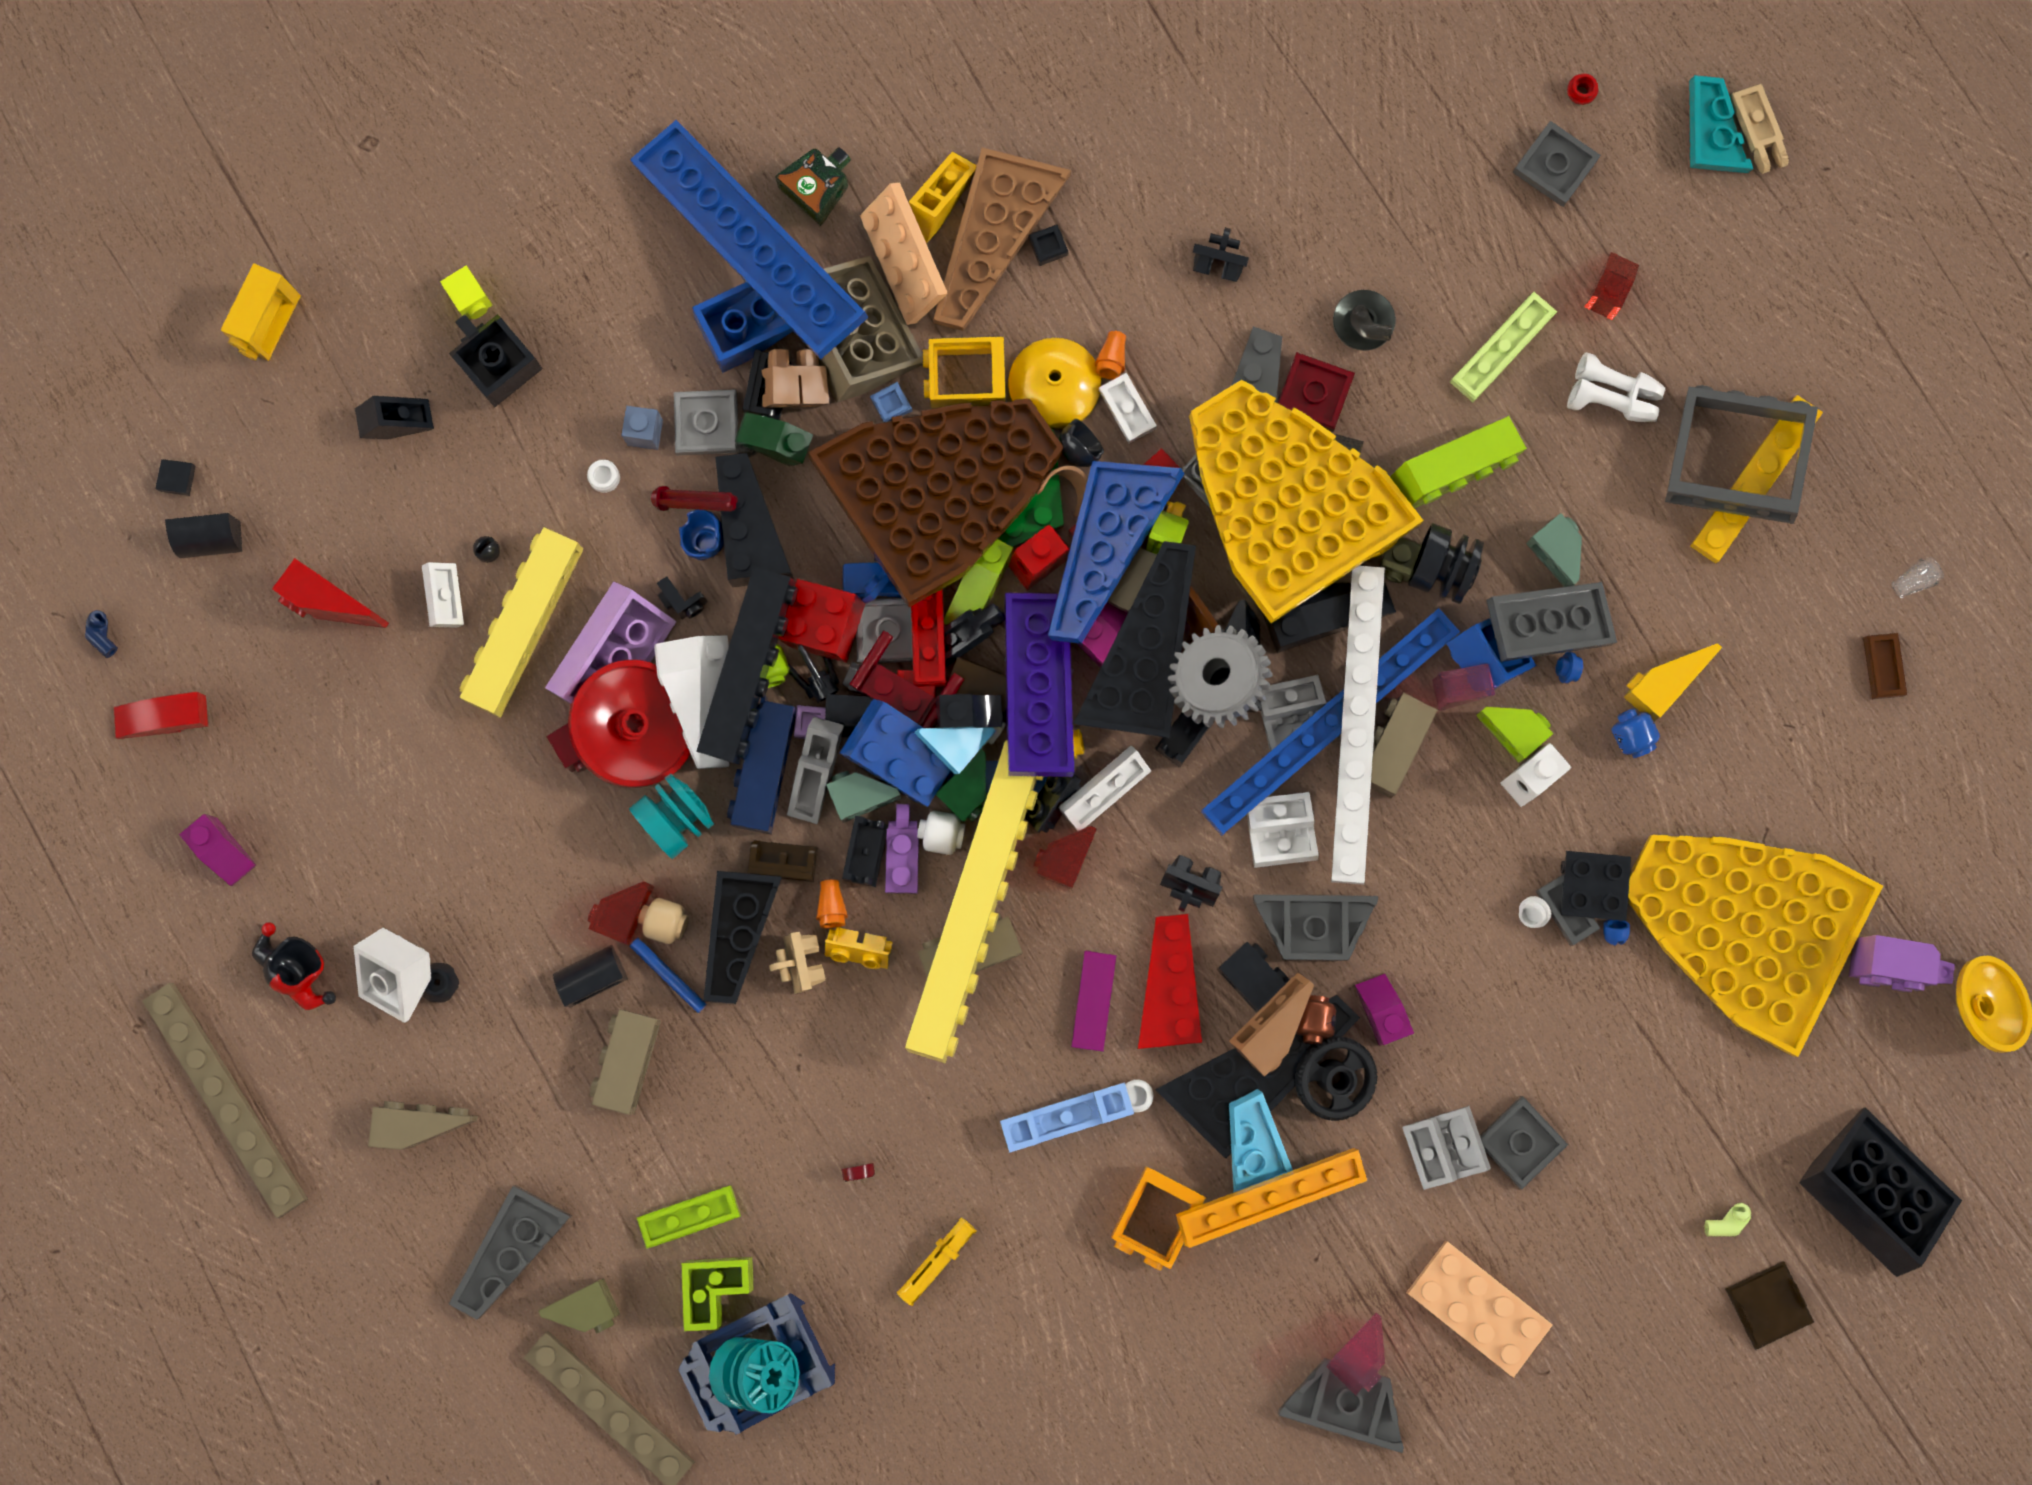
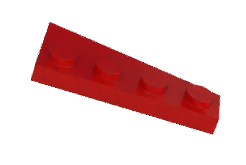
[1137,914,1202,1049]

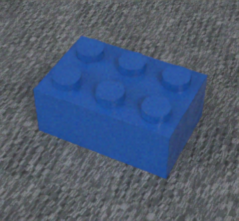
[840,699,950,807]

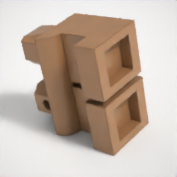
[762,349,829,408]

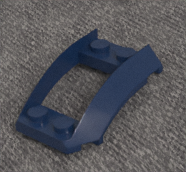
[678,1293,835,1435]

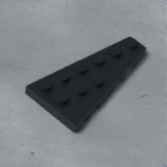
[1073,541,1196,738]
[1155,995,1360,1159]

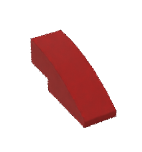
[114,692,208,739]

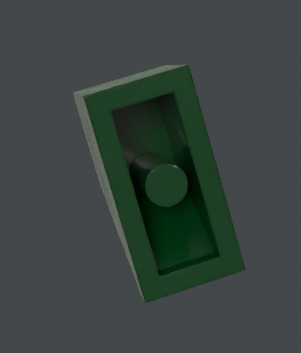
[734,412,813,466]
[935,749,986,823]

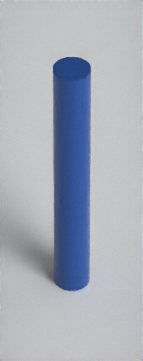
[629,938,707,1013]

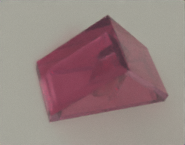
[1432,664,1495,711]

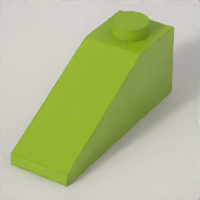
[944,539,1014,625]

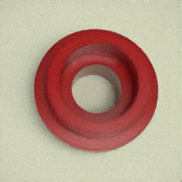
[1567,74,1599,105]

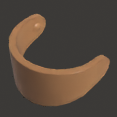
[1036,466,1088,518]

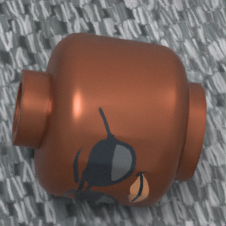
[1296,995,1336,1044]

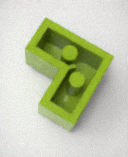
[681,1257,754,1331]

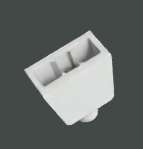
[1500,743,1571,807]

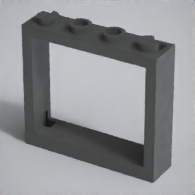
[1665,385,1818,524]

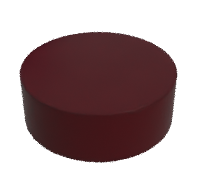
[841,1163,875,1182]

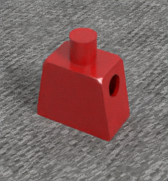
[1008,524,1070,591]

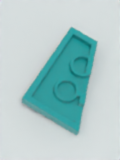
[1689,75,1753,173]

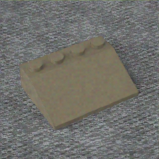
[807,256,923,403]

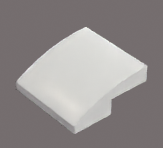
[1247,792,1319,868]

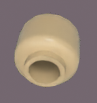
[638,898,689,944]

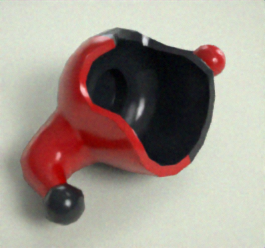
[252,922,336,1010]

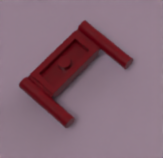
[849,630,964,728]

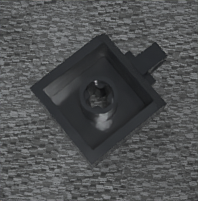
[449,314,543,408]

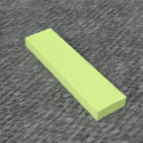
[1450,292,1557,402]

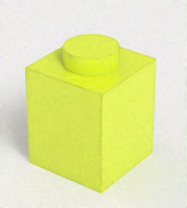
[440,265,492,320]

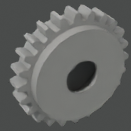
[1168,625,1273,728]

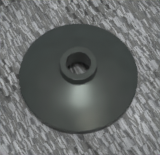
[1333,290,1396,351]

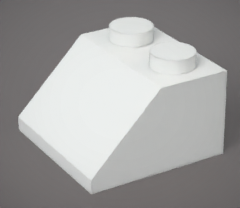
[354,928,431,1023]

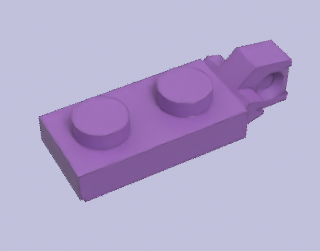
[885,804,919,894]

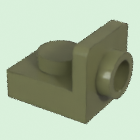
[1379,538,1422,583]

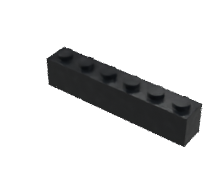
[696,567,798,765]

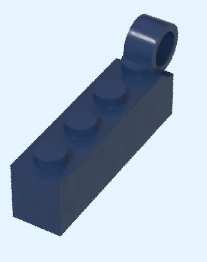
[727,695,796,835]

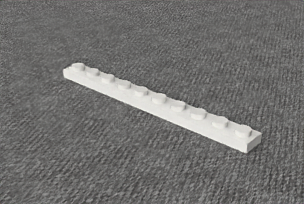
[1331,566,1385,885]

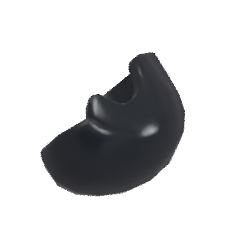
[1059,419,1104,467]

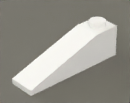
[654,635,729,769]

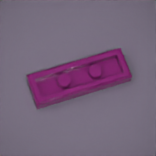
[1071,951,1117,1052]

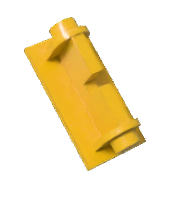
[825,927,893,969]

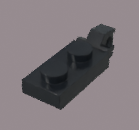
[944,603,1005,667]

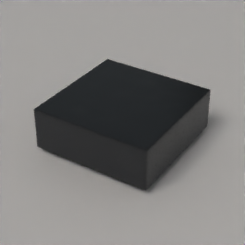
[1029,224,1069,266]
[155,459,196,496]

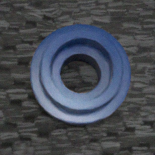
[1555,652,1583,684]

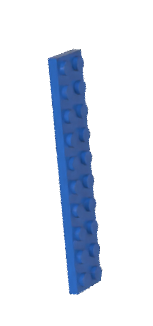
[630,120,868,360]

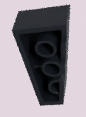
[715,453,794,587]
[703,871,782,1005]

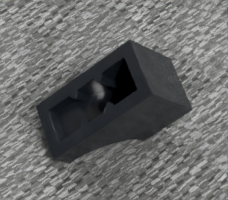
[936,694,1002,728]

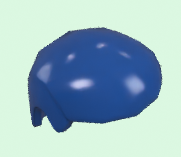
[679,510,724,560]

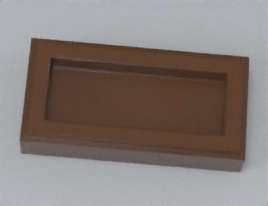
[1863,633,1907,700]

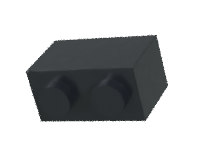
[1217,942,1290,1013]

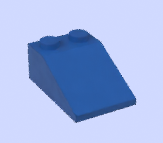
[692,282,793,373]

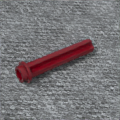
[651,486,738,512]

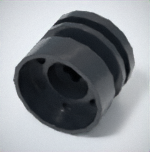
[1408,523,1484,604]

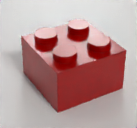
[778,579,865,663]

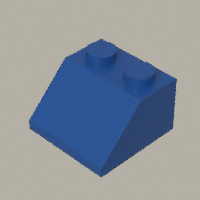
[1446,618,1537,698]

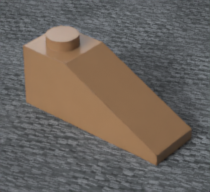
[1229,972,1314,1077]

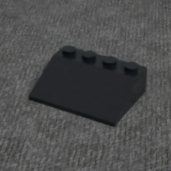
[1799,1107,1962,1277]

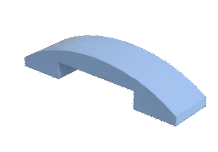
[1000,1082,1134,1153]

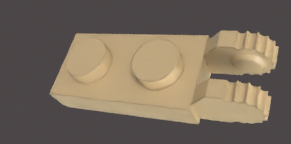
[1730,84,1789,174]

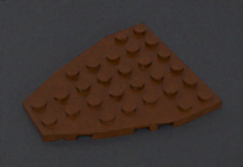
[808,399,1064,607]

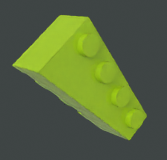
[1390,416,1527,509]

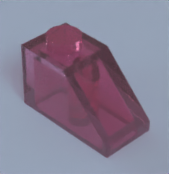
[1326,1312,1385,1395]

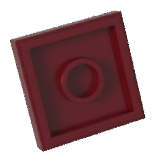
[1278,352,1355,432]

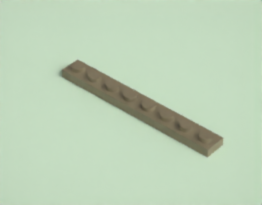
[142,983,308,1218]

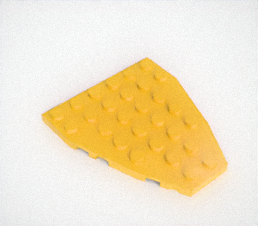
[1189,380,1424,623]
[1628,835,1883,1057]

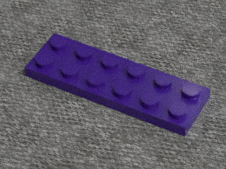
[1004,593,1074,777]

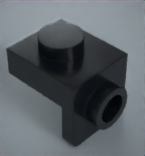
[657,576,708,620]

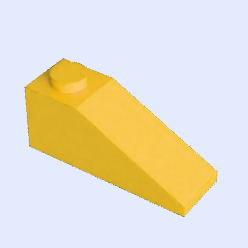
[908,151,977,243]
[1624,643,1722,721]

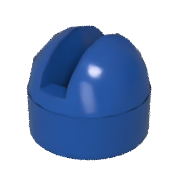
[1603,920,1630,946]

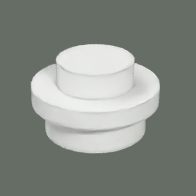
[1519,896,1551,928]

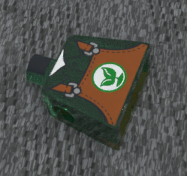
[775,147,851,226]

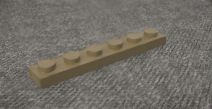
[524,1331,695,1485]

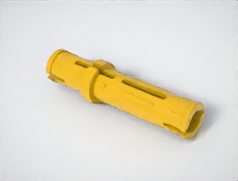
[896,1217,977,1306]

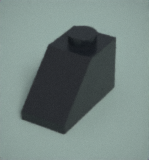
[355,396,434,440]

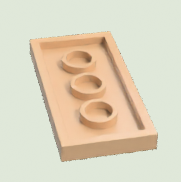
[860,183,948,325]
[1406,1241,1553,1378]

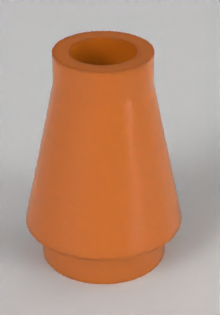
[1095,331,1126,380]
[816,879,848,929]

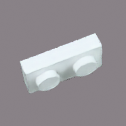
[1099,373,1157,444]
[422,562,464,628]

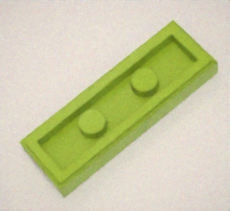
[637,1185,741,1249]

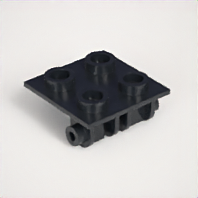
[1560,851,1631,921]

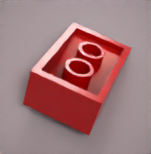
[272,558,389,628]

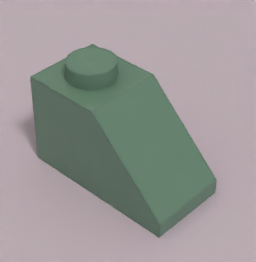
[1526,513,1582,587]
[826,771,902,823]

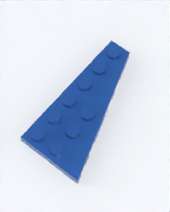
[1048,461,1185,644]

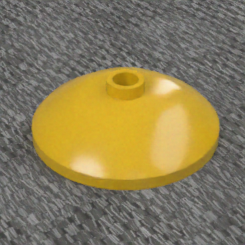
[1008,338,1101,430]
[1955,956,2032,1053]

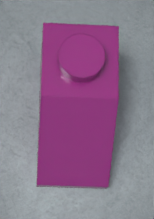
[179,814,256,886]
[1354,974,1414,1046]

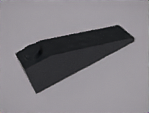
[1262,583,1396,653]

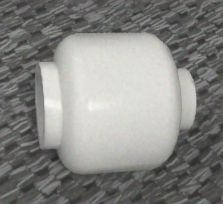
[917,811,965,855]

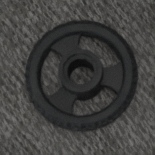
[1295,1036,1378,1121]

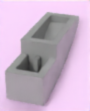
[787,717,844,824]

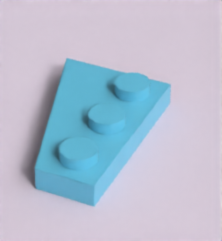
[1229,1089,1293,1193]

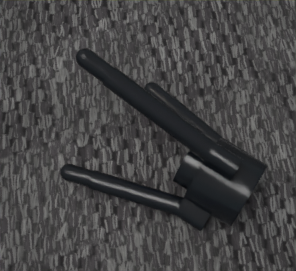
[787,645,840,703]

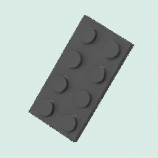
[1486,582,1617,662]

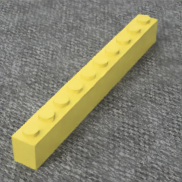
[905,740,1044,1063]

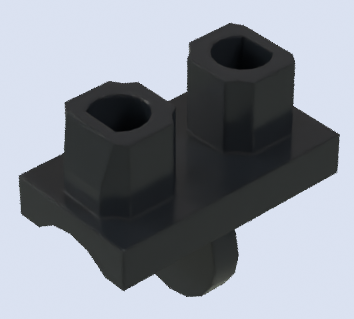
[1192,227,1249,282]
[1160,855,1222,912]

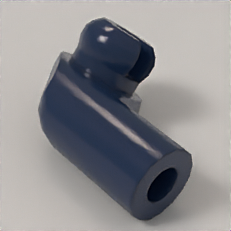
[85,610,118,658]

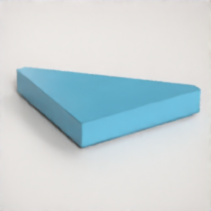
[914,727,996,774]

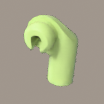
[1704,1203,1751,1236]

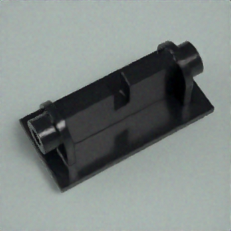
[1025,774,1081,833]

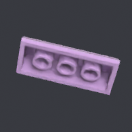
[545,582,676,705]

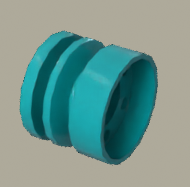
[629,773,714,859]
[709,1337,800,1413]

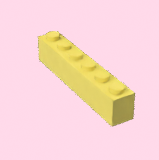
[459,527,583,718]

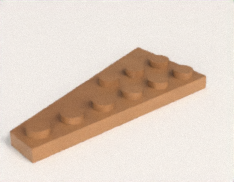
[933,147,1071,331]

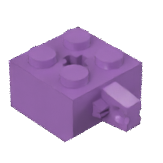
[1849,935,1954,992]

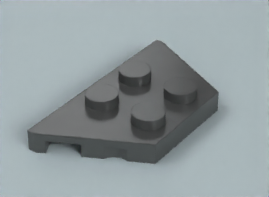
[1253,894,1378,961]
[1278,1358,1404,1453]

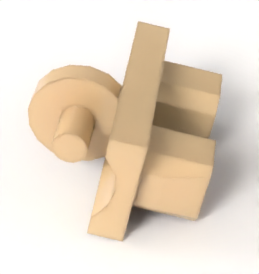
[769,932,826,994]

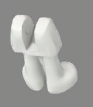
[1567,352,1665,422]

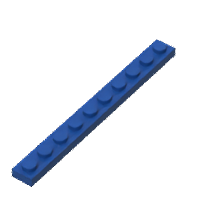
[1201,608,1460,836]

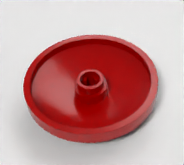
[568,660,691,788]

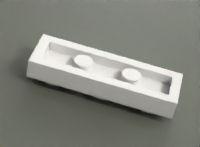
[1058,746,1151,833]

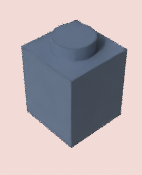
[621,406,663,450]

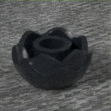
[422,963,459,1003]

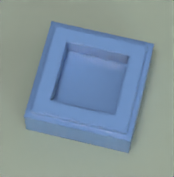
[870,382,912,423]

